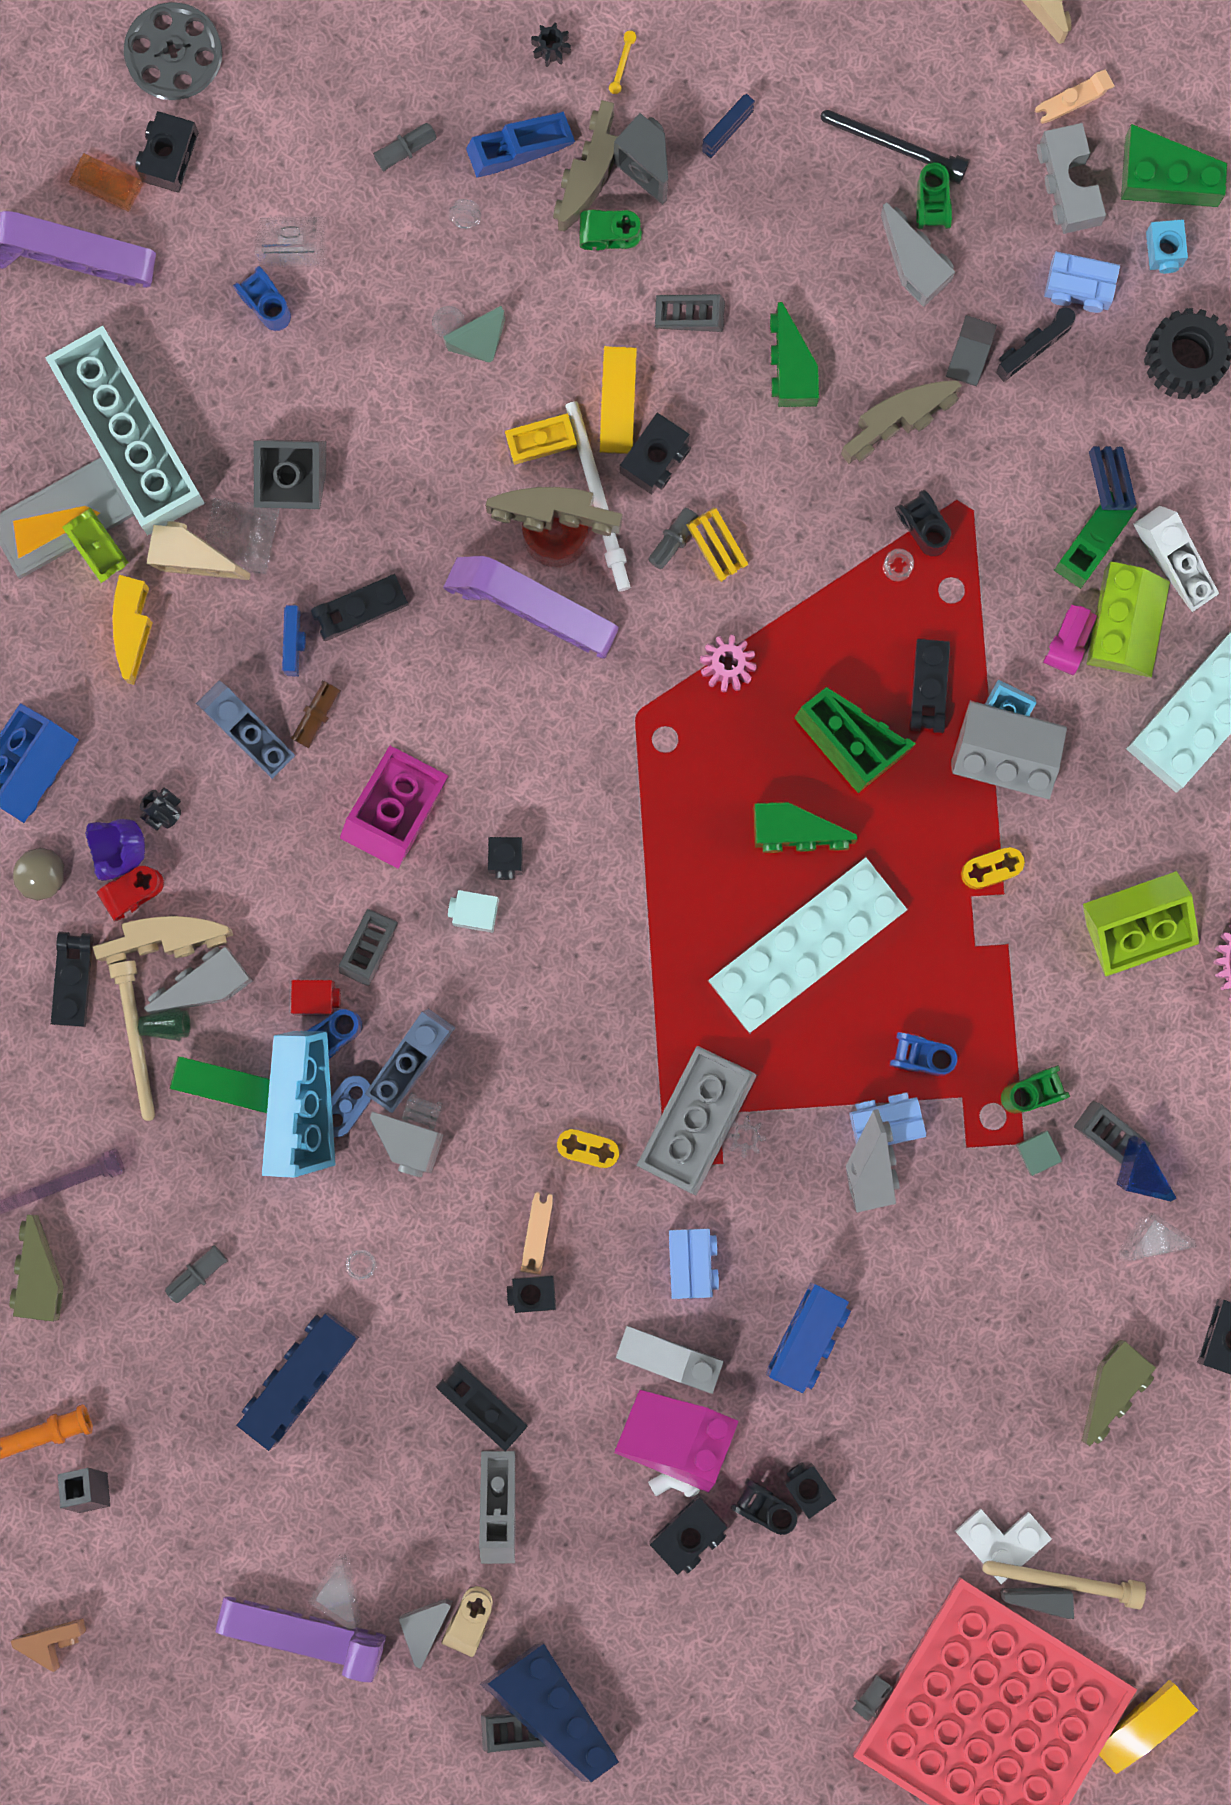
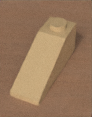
[147,521,250,580]

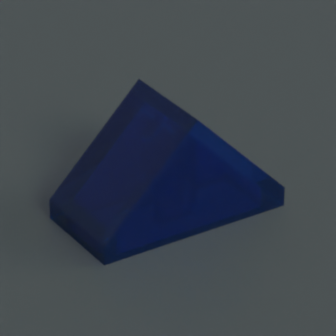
[1116,1135,1176,1202]

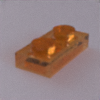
[69,153,143,212]

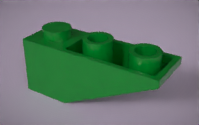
[770,302,819,407]
[1054,491,1137,589]
[753,802,857,853]

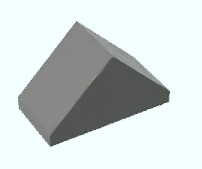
[399,1598,453,1669]

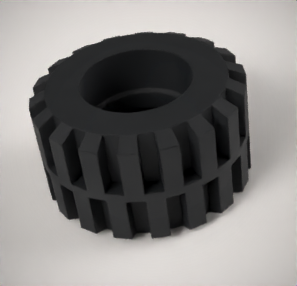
[1144,308,1231,399]

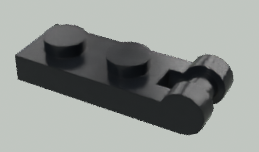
[996,307,1076,382]
[310,574,408,641]
[910,639,950,733]
[50,931,94,1027]
[436,1361,529,1452]

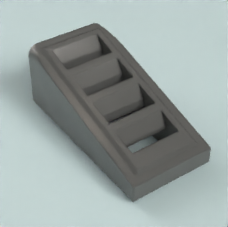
[655,294,725,332]
[339,909,398,986]
[1074,1101,1150,1171]
[1000,1587,1074,1619]
[481,1713,546,1753]

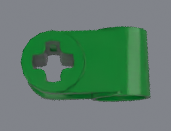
[916,163,952,229]
[579,209,642,250]
[1001,1065,1070,1114]

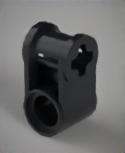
[895,490,951,556]
[731,1478,797,1535]

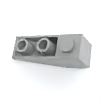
[880,202,955,307]
[144,947,253,1014]
[846,1109,900,1213]

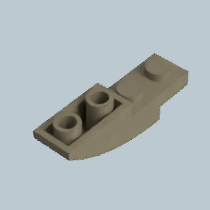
[553,100,618,232]
[841,380,962,464]
[485,487,623,536]

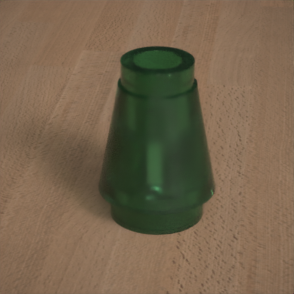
[138,1008,191,1041]

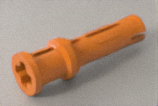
[0,1404,93,1459]

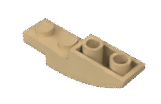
[93,916,233,965]

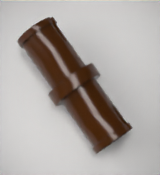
[291,680,341,748]

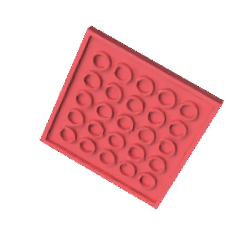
[853,1577,1137,1805]

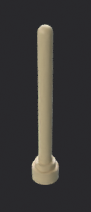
[109,960,155,1121]
[983,1561,1146,1610]

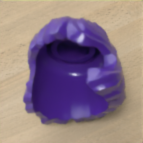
[85,819,145,881]

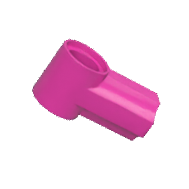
[1043,604,1097,676]

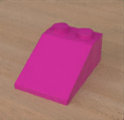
[340,745,448,869]
[614,1390,739,1493]

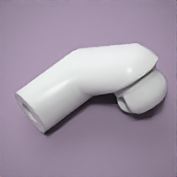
[648,1473,700,1497]

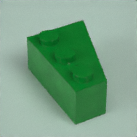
[1121,124,1227,207]
[794,687,916,793]

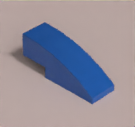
[466,112,575,178]

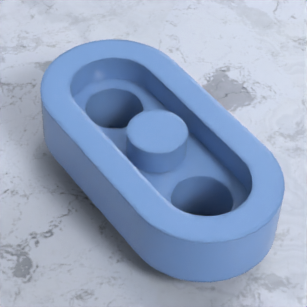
[331,1076,372,1137]

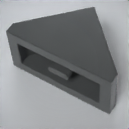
[946,315,997,387]

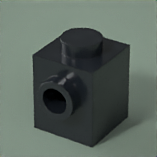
[488,837,523,880]
[58,1468,110,1513]

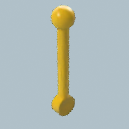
[609,31,636,94]

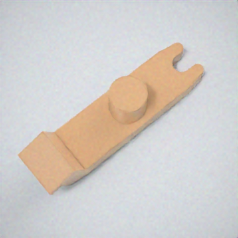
[1035,69,1114,124]
[521,1192,553,1275]

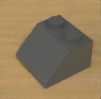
[614,113,668,205]
[253,439,326,509]

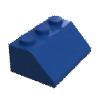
[0,703,79,823]
[765,1282,851,1393]

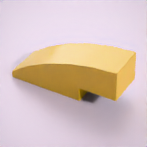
[600,346,637,454]
[112,575,153,685]
[1099,1680,1198,1774]

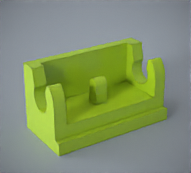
[62,508,129,583]

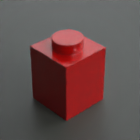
[291,980,341,1016]

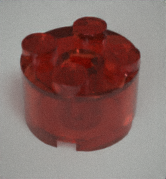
[522,518,589,568]

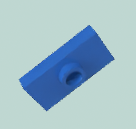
[282,605,306,677]

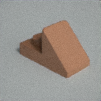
[11,1618,86,1672]

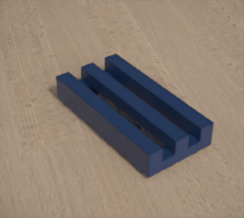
[702,94,755,159]
[1089,446,1137,510]

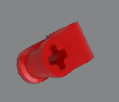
[96,866,164,922]

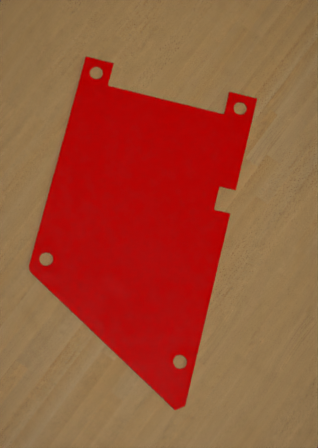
[635,500,1024,1165]

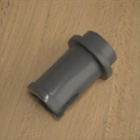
[852,1675,893,1722]

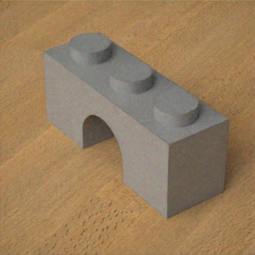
[1037,123,1106,234]

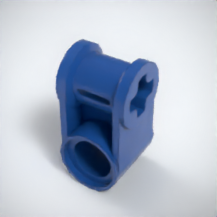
[233,266,291,331]
[307,1009,362,1059]
[890,1032,957,1076]

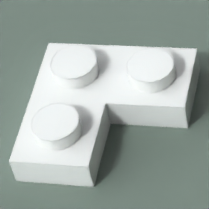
[955,1509,1052,1584]

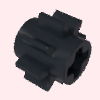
[531,23,571,67]
[140,787,181,831]

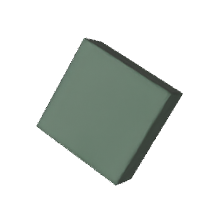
[1016,1130,1062,1176]

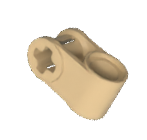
[441,1586,493,1657]

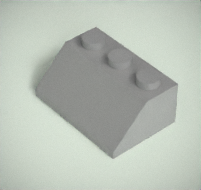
[951,701,1067,799]
[370,1112,444,1177]

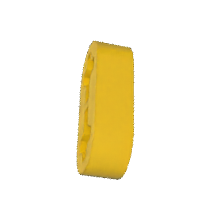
[961,847,1025,889]
[557,1129,619,1168]

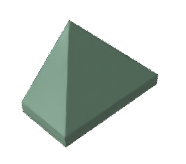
[443,306,505,362]

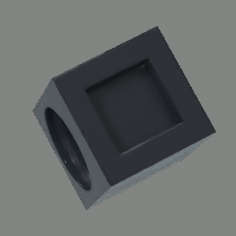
[507,1275,556,1313]
[784,1462,837,1519]

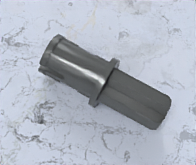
[373,123,437,172]
[648,507,699,569]
[165,1245,228,1303]

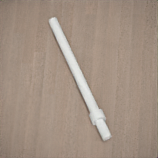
[565,401,631,591]

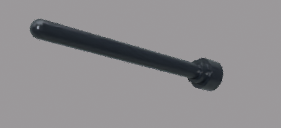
[820,110,970,185]

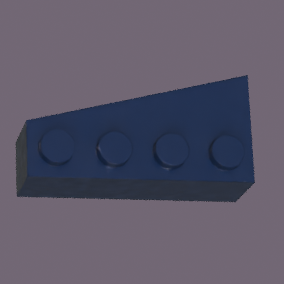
[236,1313,360,1451]
[480,1644,619,1783]

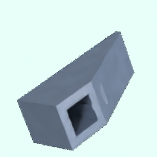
[196,680,296,779]
[365,1008,455,1113]

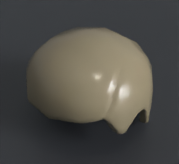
[13,847,64,901]

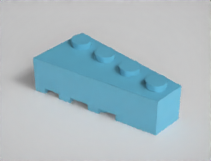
[262,1031,336,1178]

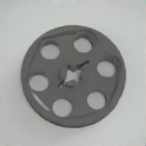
[124,2,222,100]

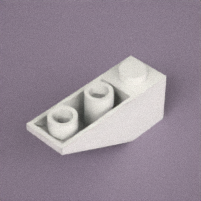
[1133,506,1219,612]

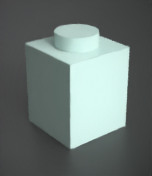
[448,890,499,933]

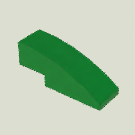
[169,1056,270,1113]

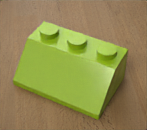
[1086,561,1170,678]
[1083,871,1199,976]

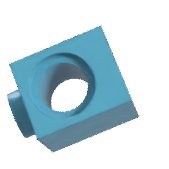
[1146,220,1188,274]

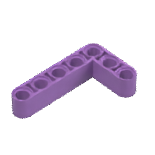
[0,211,156,288]
[443,556,619,658]
[215,1596,386,1682]

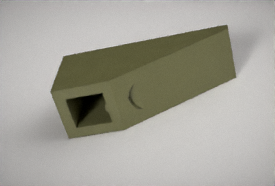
[9,1215,64,1322]
[1081,1340,1156,1446]

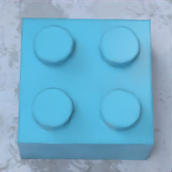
[985,680,1036,716]

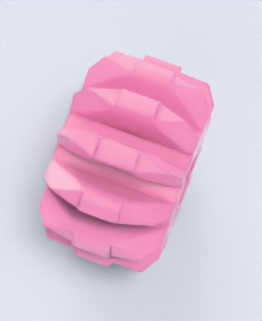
[700,635,756,692]

